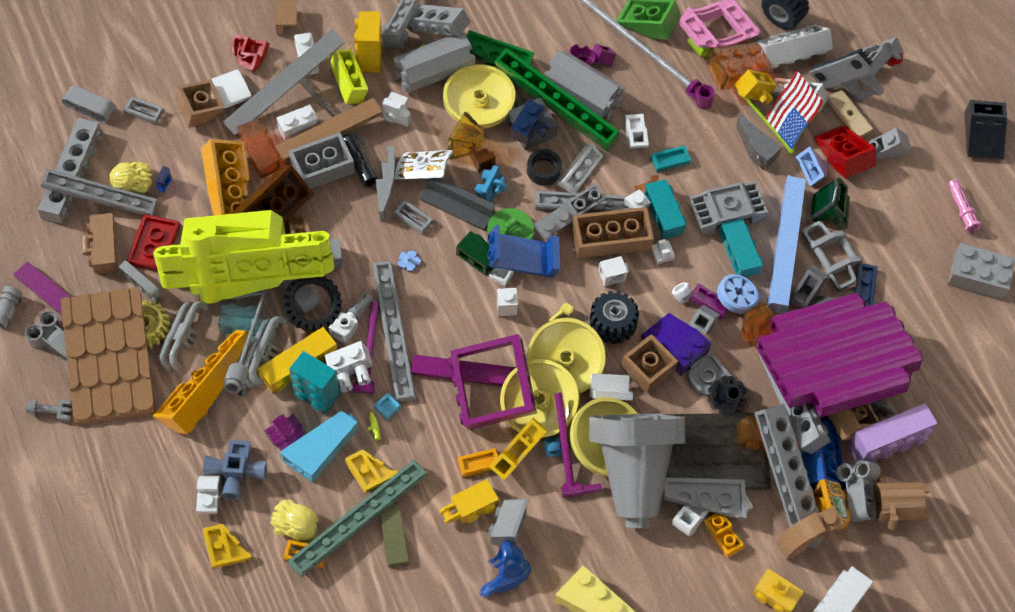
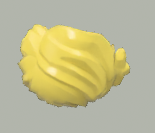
[110,162,152,194]
[270,499,318,541]

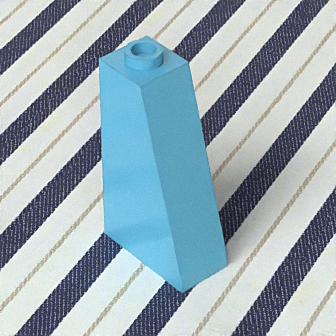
[280,411,358,483]

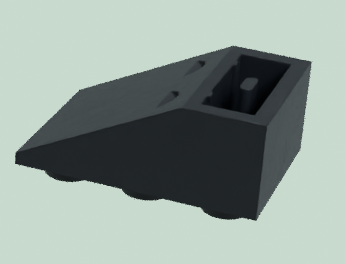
[964,100,1007,160]

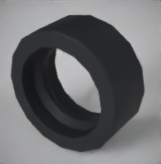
[527,149,562,185]

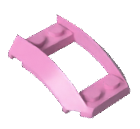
[680,0,760,48]

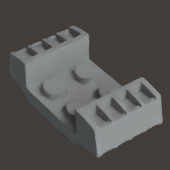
[690,181,768,235]

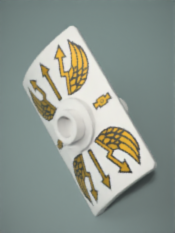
[394,150,453,180]

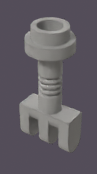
[27,399,73,422]

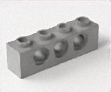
[406,4,471,36]

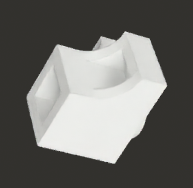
[382,92,411,127]

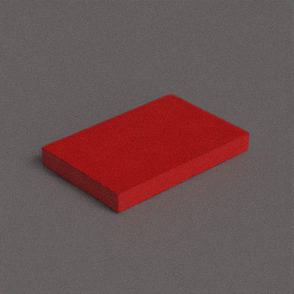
[126,214,181,272]

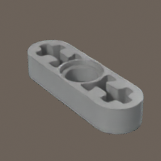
[117,261,163,303]

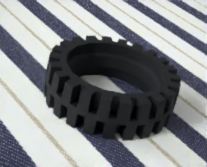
[283,276,342,332]

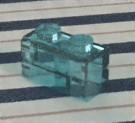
[218,303,262,336]

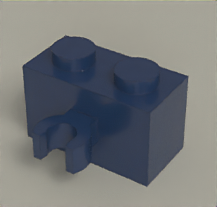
[510,99,550,145]

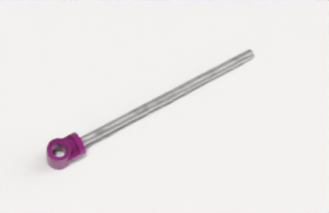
[581,0,714,109]

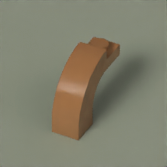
[777,506,844,561]

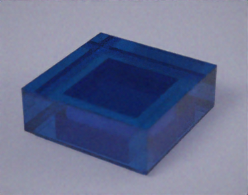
[156,166,172,192]

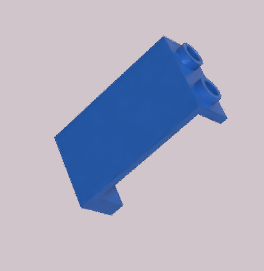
[487,225,560,278]

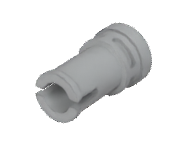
[346,293,373,321]

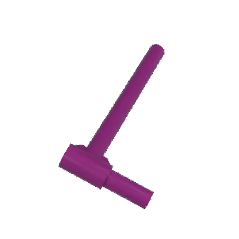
[338,301,379,394]
[554,393,602,498]

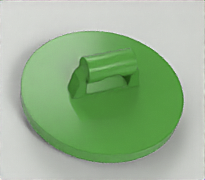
[487,208,534,239]

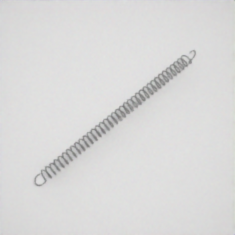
[280,59,368,147]

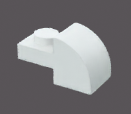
[625,114,649,149]
[196,475,222,514]
[672,506,709,537]

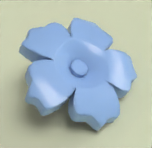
[398,250,421,271]

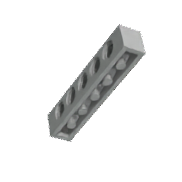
[37,118,103,224]
[759,355,830,454]
[754,404,820,527]

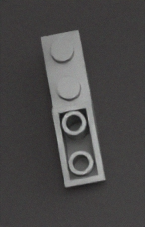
[534,183,606,240]

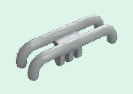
[159,301,209,371]
[243,316,288,388]

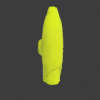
[367,412,381,441]

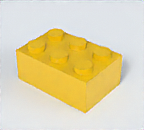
[354,11,382,73]

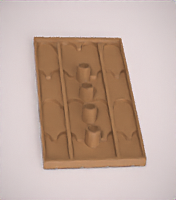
[61,287,156,426]

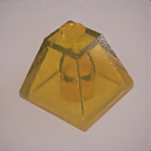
[448,112,485,160]

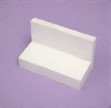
[589,373,633,400]

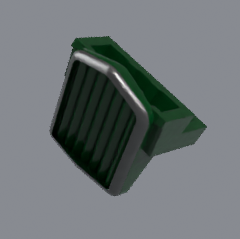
[811,177,850,230]

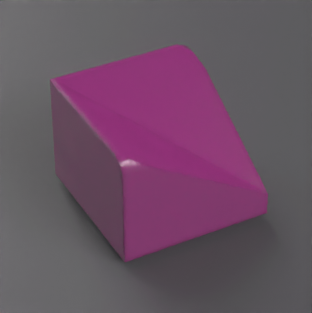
[592,44,616,66]

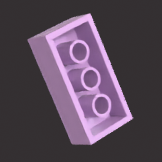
[847,403,937,463]

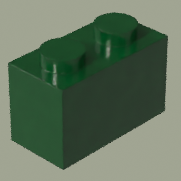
[456,231,492,276]

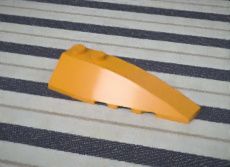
[201,139,249,216]
[153,330,248,434]

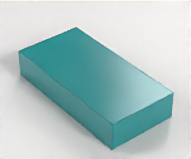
[650,145,691,172]

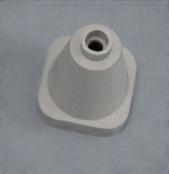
[589,414,685,528]

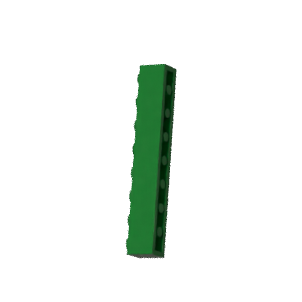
[495,48,619,152]

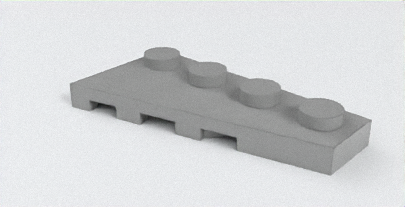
[663,478,747,521]

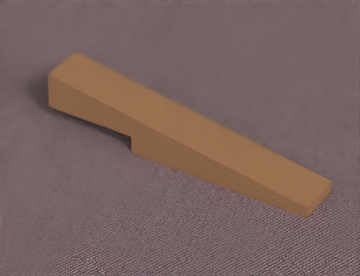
[275,98,383,165]

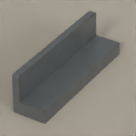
[420,178,495,231]

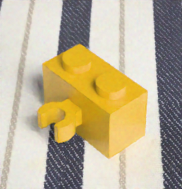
[734,69,777,104]
[752,568,804,612]

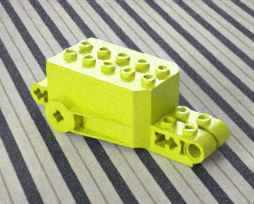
[153,210,335,303]

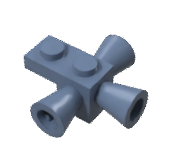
[203,440,267,500]

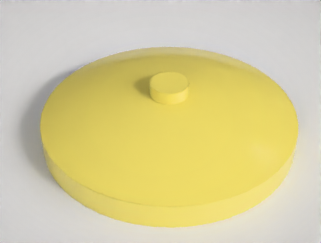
[443,64,515,129]
[527,318,605,394]
[500,359,580,439]
[570,397,638,477]

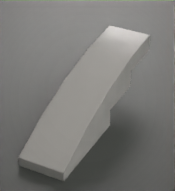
[376,146,395,221]

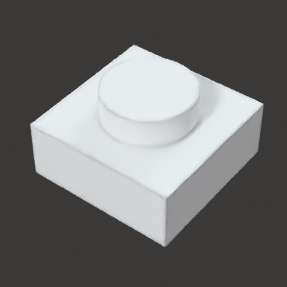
[624,189,651,209]

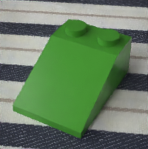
[616,0,681,39]

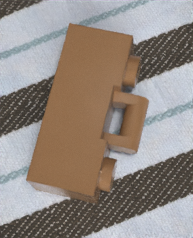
[82,213,118,274]

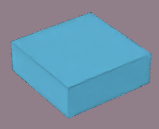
[373,393,402,420]

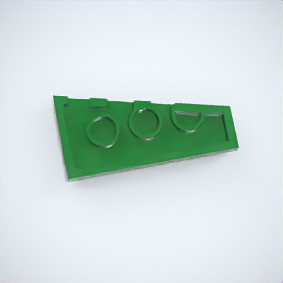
[466,30,534,68]

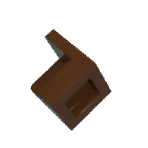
[469,146,496,173]

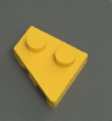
[345,450,398,493]
[202,524,252,569]

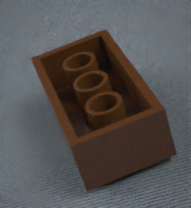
[231,165,314,223]

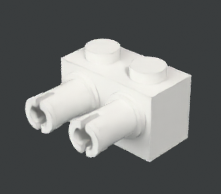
[325,341,373,392]

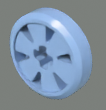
[717,274,759,314]

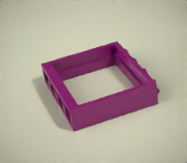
[449,334,537,430]

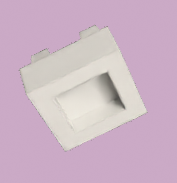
[651,239,675,265]

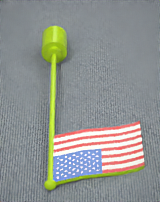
[688,37,823,154]

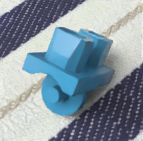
[475,166,508,203]

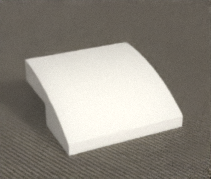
[212,69,252,108]

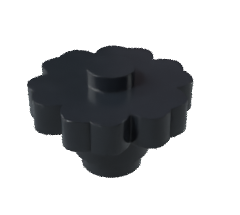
[708,375,747,416]

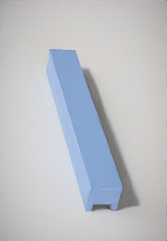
[766,175,806,314]

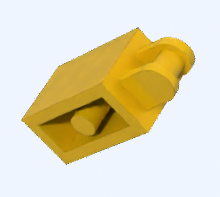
[439,479,499,524]

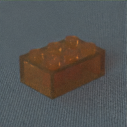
[706,42,774,90]

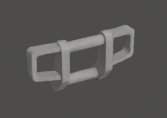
[802,221,862,292]

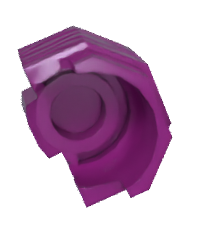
[264,413,306,450]

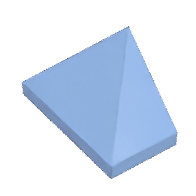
[796,147,828,187]

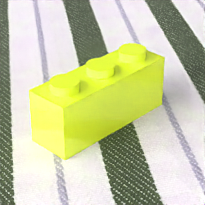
[330,49,368,105]

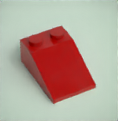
[814,125,876,178]

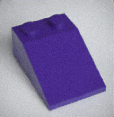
[641,313,711,376]

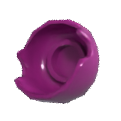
[569,44,596,67]

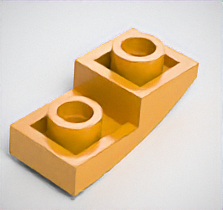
[704,513,744,558]

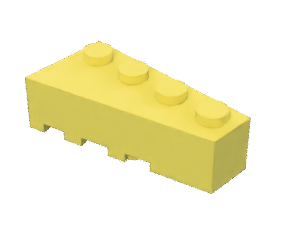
[554,566,635,612]

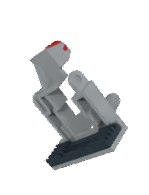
[809,37,904,101]

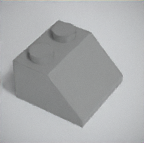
[488,499,528,547]

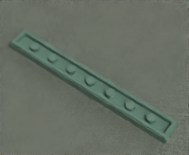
[288,460,427,578]

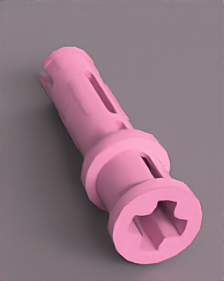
[948,179,982,233]

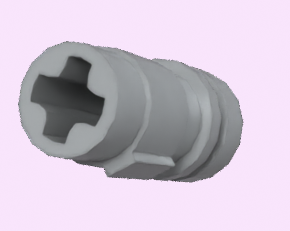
[0,286,23,328]

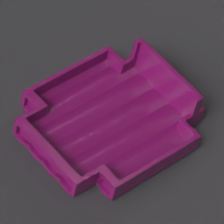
[756,293,923,418]

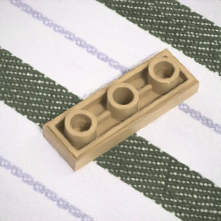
[827,90,873,137]

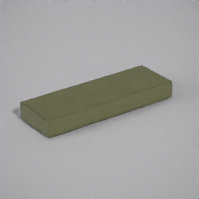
[380,503,409,567]

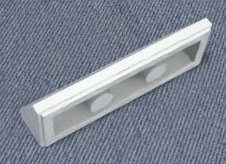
[556,143,604,193]

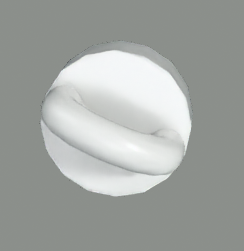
[672,282,692,304]

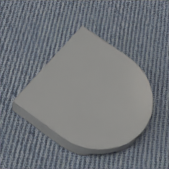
[688,352,732,396]

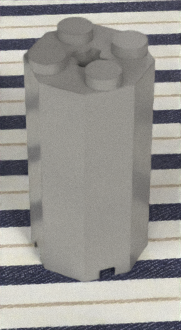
[393,33,475,93]
[544,50,625,120]

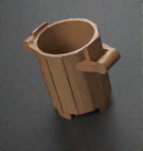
[873,474,930,531]

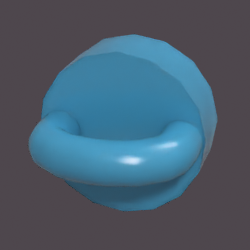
[542,437,562,457]

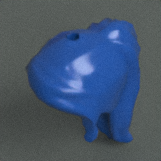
[479,541,532,598]

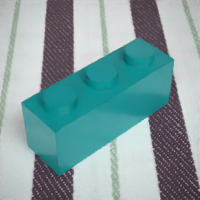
[644,179,687,239]
[719,218,763,277]

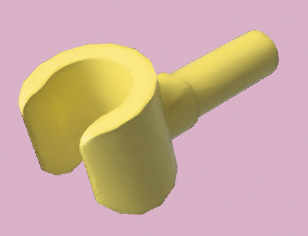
[549,303,574,322]

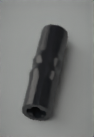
[344,135,378,187]

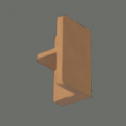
[275,0,298,36]

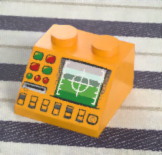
[813,479,851,530]

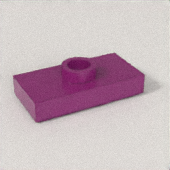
[689,283,727,319]

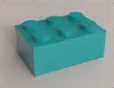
[289,351,340,413]

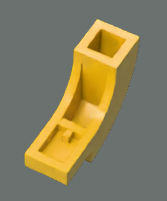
[489,418,548,480]

